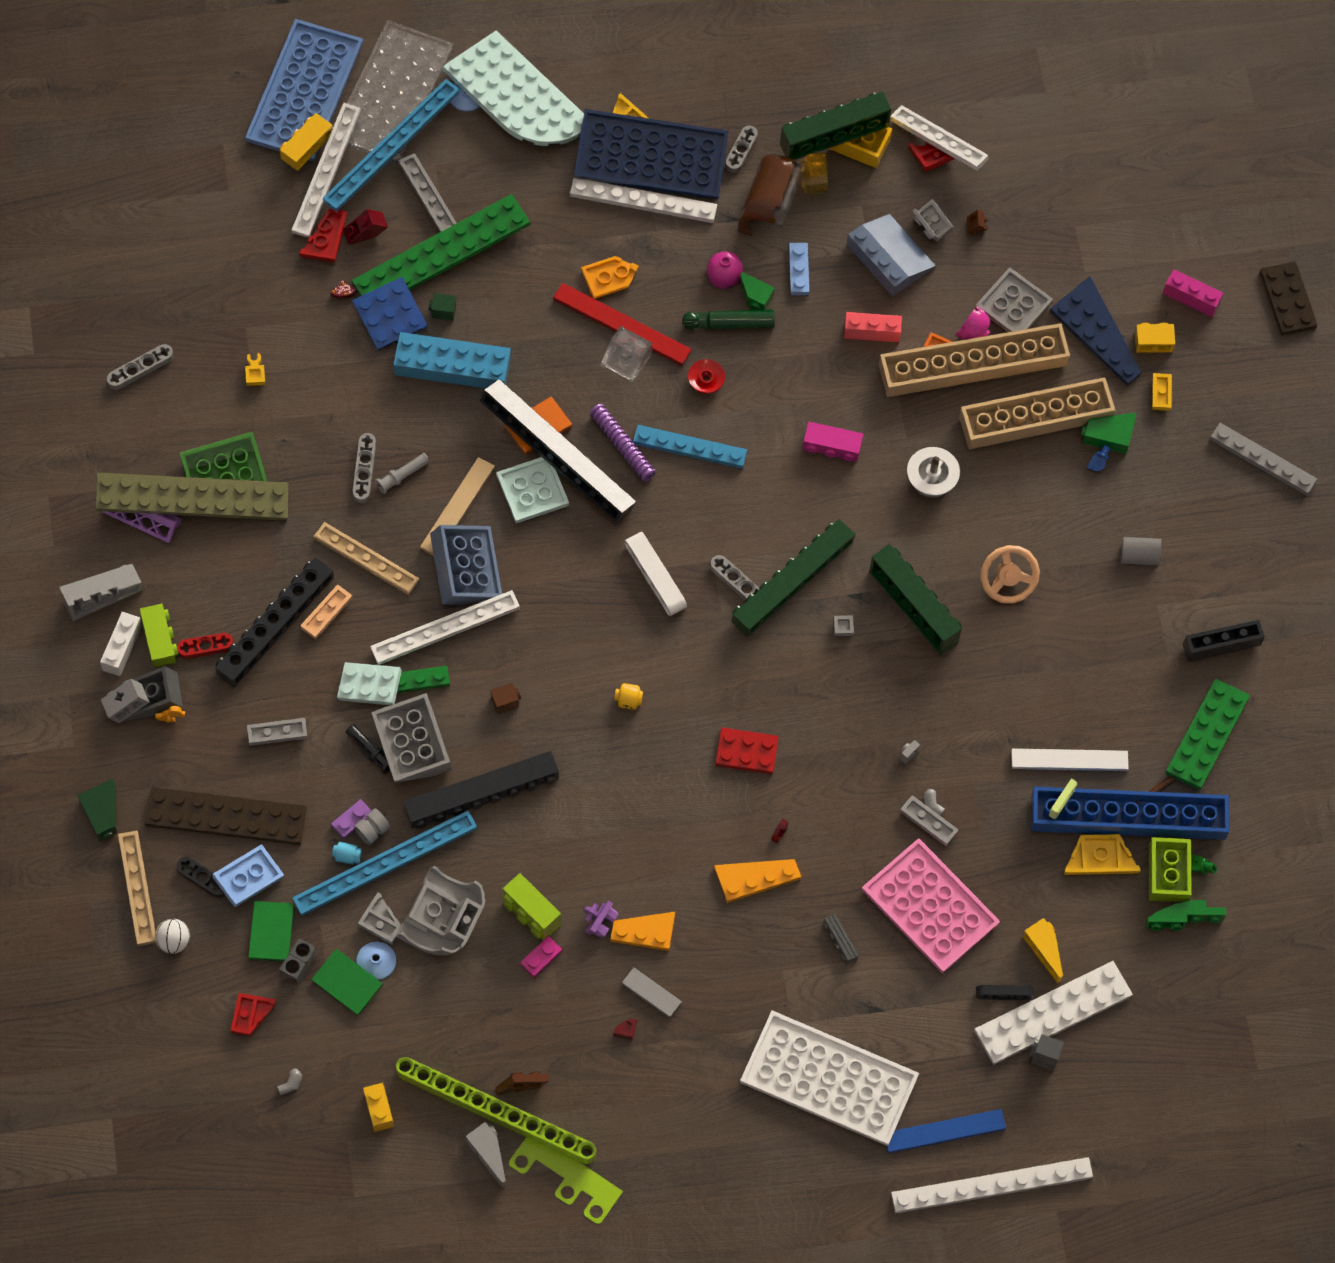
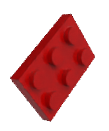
[715,727,779,774]

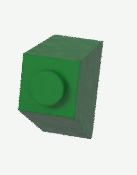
[1081,413,1136,454]

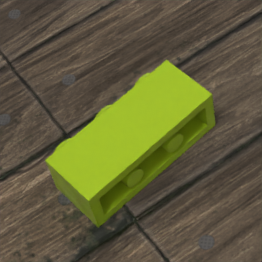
[140,603,178,667]

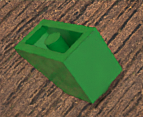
[740,272,775,310]

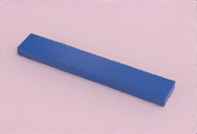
[887,1109,1006,1154]

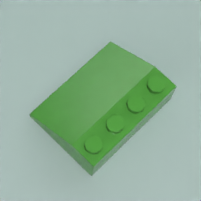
[179,432,267,481]

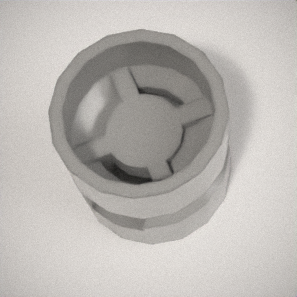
[353,808,391,845]

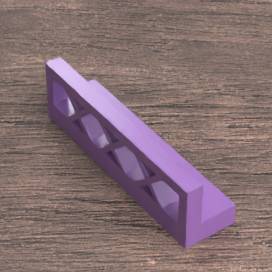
[102,511,183,543]

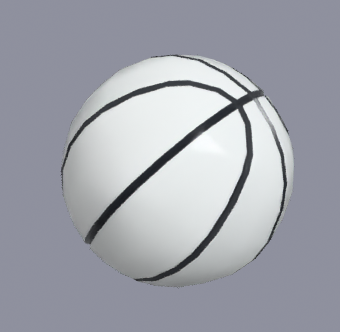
[155,919,190,954]

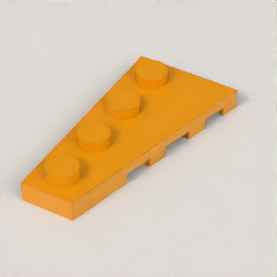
[714,859,801,903]

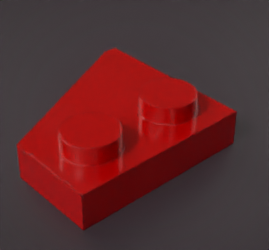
[908,142,955,172]
[230,993,277,1036]

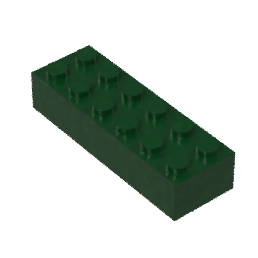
[780,91,892,160]
[869,544,962,656]

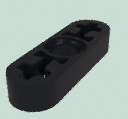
[177,857,225,898]
[976,985,1033,1000]

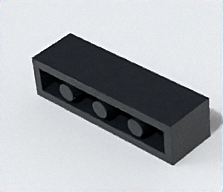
[1182,620,1265,662]

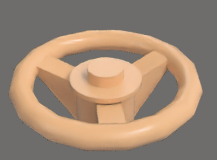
[980,545,1040,604]

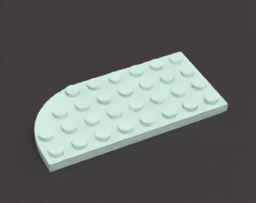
[442,31,584,146]

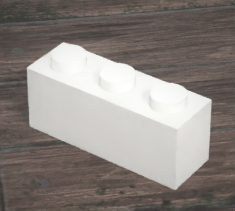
[100,612,142,676]

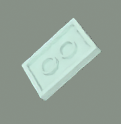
[337,662,402,705]

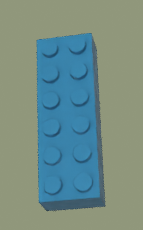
[394,332,511,388]

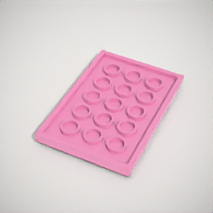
[861,838,1000,974]

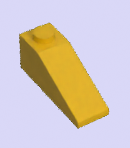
[1022,918,1063,984]

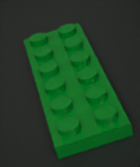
[1165,678,1250,791]

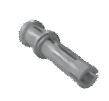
[375,453,430,494]

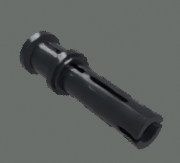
[345,724,390,774]

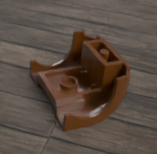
[738,154,797,236]

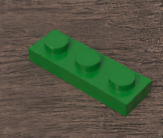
[397,666,450,693]

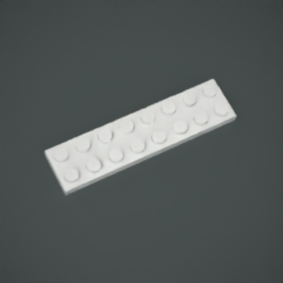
[974,961,1133,1065]

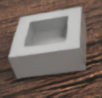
[833,615,854,636]
[900,740,920,765]

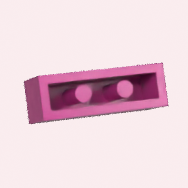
[1163,269,1223,317]
[803,422,863,461]

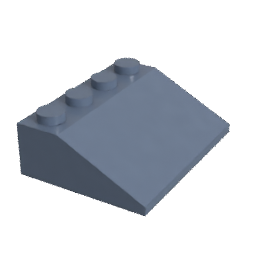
[847,214,936,297]
[430,525,502,605]

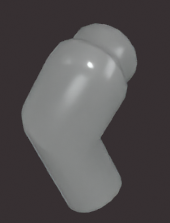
[923,789,945,816]

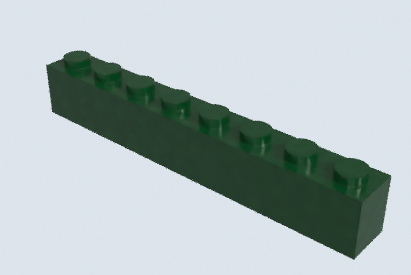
[731,519,855,637]

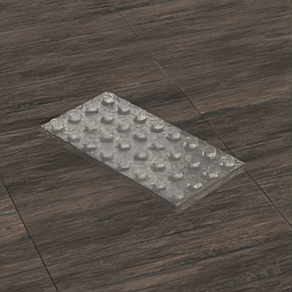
[347,20,454,164]

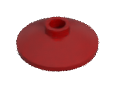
[688,359,725,394]

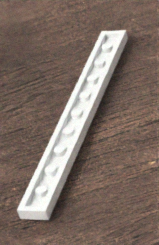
[891,1157,1093,1214]

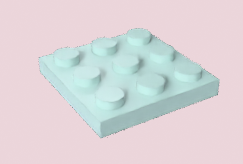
[496,457,569,524]

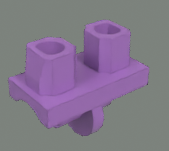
[583,901,618,938]

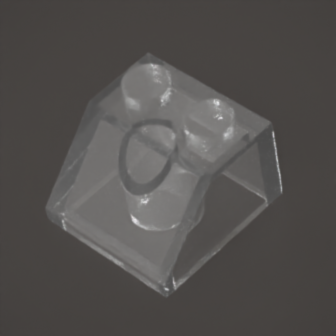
[601,326,653,382]

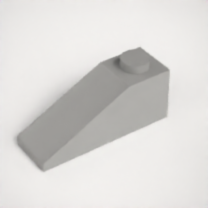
[466,1122,506,1188]

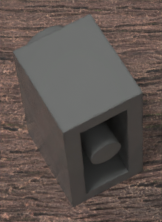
[1029,1034,1064,1071]

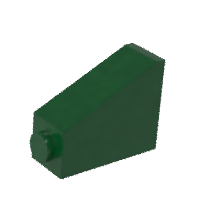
[77,778,117,841]

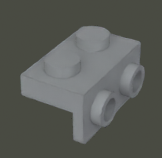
[912,199,955,242]

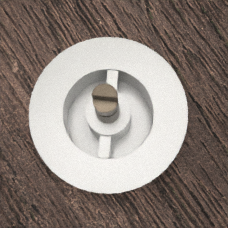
[907,447,960,498]

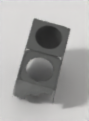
[279,938,317,984]

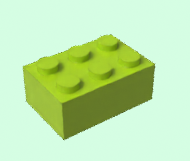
[1149,837,1191,902]
[503,873,561,940]

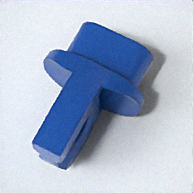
[1087,445,1111,471]

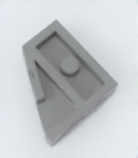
[358,892,401,945]

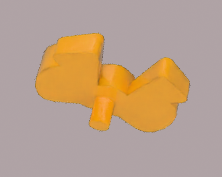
[155,706,186,722]

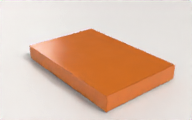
[505,396,572,455]

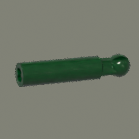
[682,310,775,330]

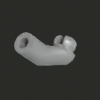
[277,1069,302,1095]

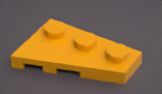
[610,912,675,951]

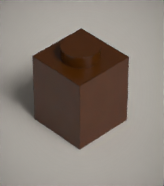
[490,683,521,714]

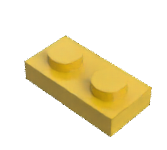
[1152,373,1172,411]

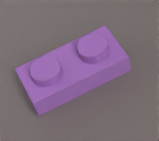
[331,799,372,840]

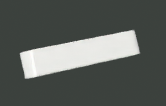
[624,532,687,616]

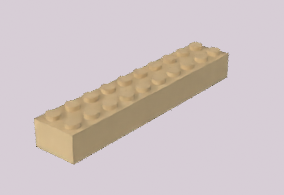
[879,323,1070,397]

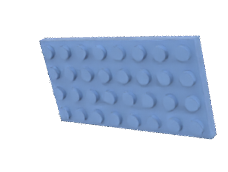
[245,19,363,162]

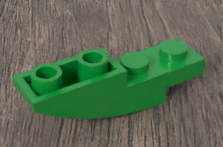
[1145,900,1226,931]

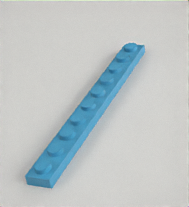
[323,79,460,212]
[292,811,477,917]

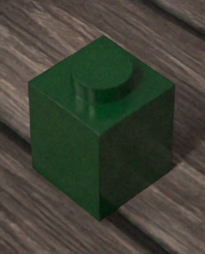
[428,293,456,321]

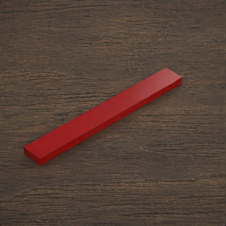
[553,283,692,366]

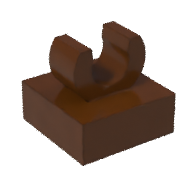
[967,210,988,235]

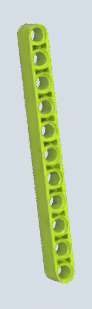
[396,1057,596,1164]

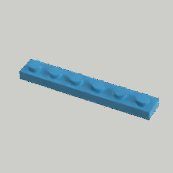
[633,425,747,469]

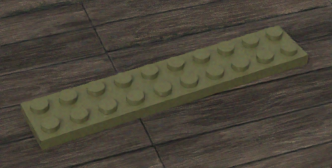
[96,473,288,521]

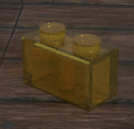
[800,152,828,194]

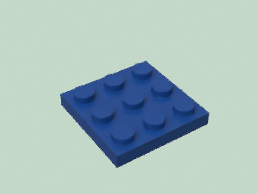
[352,277,427,351]

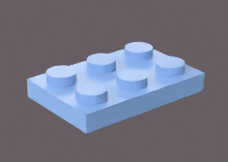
[212,844,284,907]

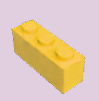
[280,113,333,171]

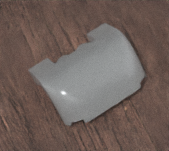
[396,866,486,956]

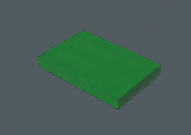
[249,901,294,962]
[311,948,383,1016]

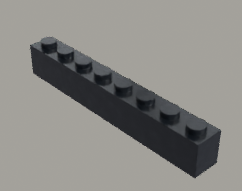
[403,751,559,829]

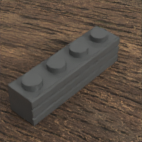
[823,914,859,964]

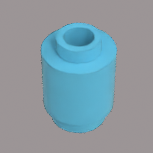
[332,842,362,865]

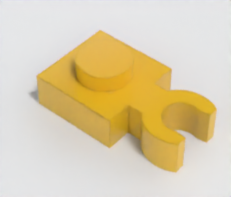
[245,353,265,386]

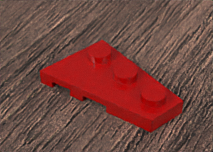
[299,208,347,263]

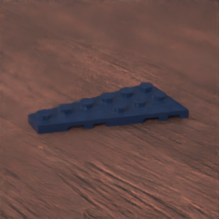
[1050,276,1141,386]

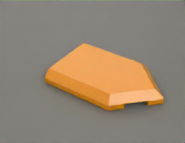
[581,256,639,299]

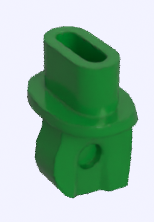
[1191,855,1217,875]

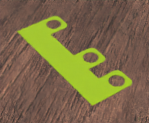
[509,1130,623,1224]

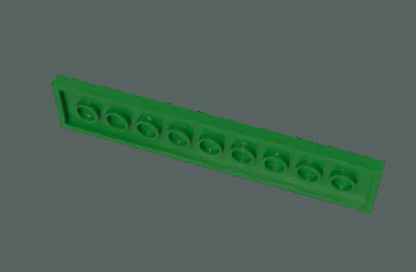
[352,194,531,296]

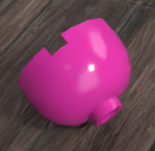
[706,251,743,289]
[955,306,990,340]

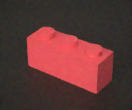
[844,312,902,343]

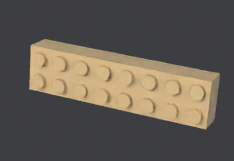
[959,377,1115,449]

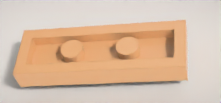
[300,584,352,640]

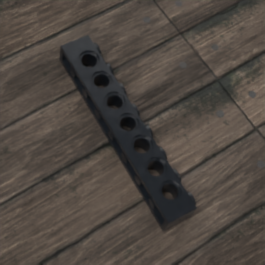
[215,557,334,688]

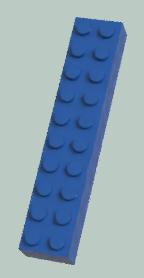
[1031,787,1229,840]

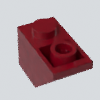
[344,209,388,245]

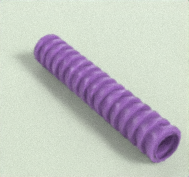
[590,404,656,482]

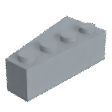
[59,564,143,621]

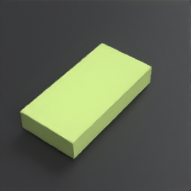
[1049,779,1077,819]

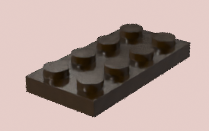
[1260,261,1318,336]

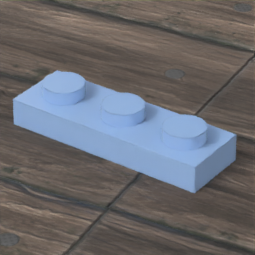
[789,243,809,295]

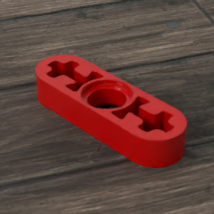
[177,633,233,659]

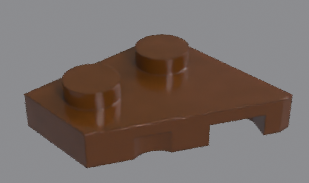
[495,1071,549,1095]

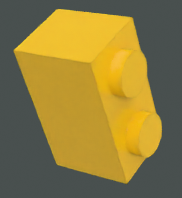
[1134,323,1175,353]
[363,1083,394,1132]

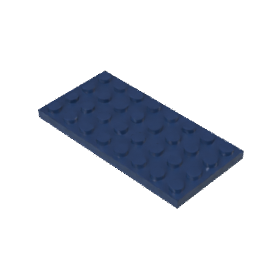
[574,109,729,200]

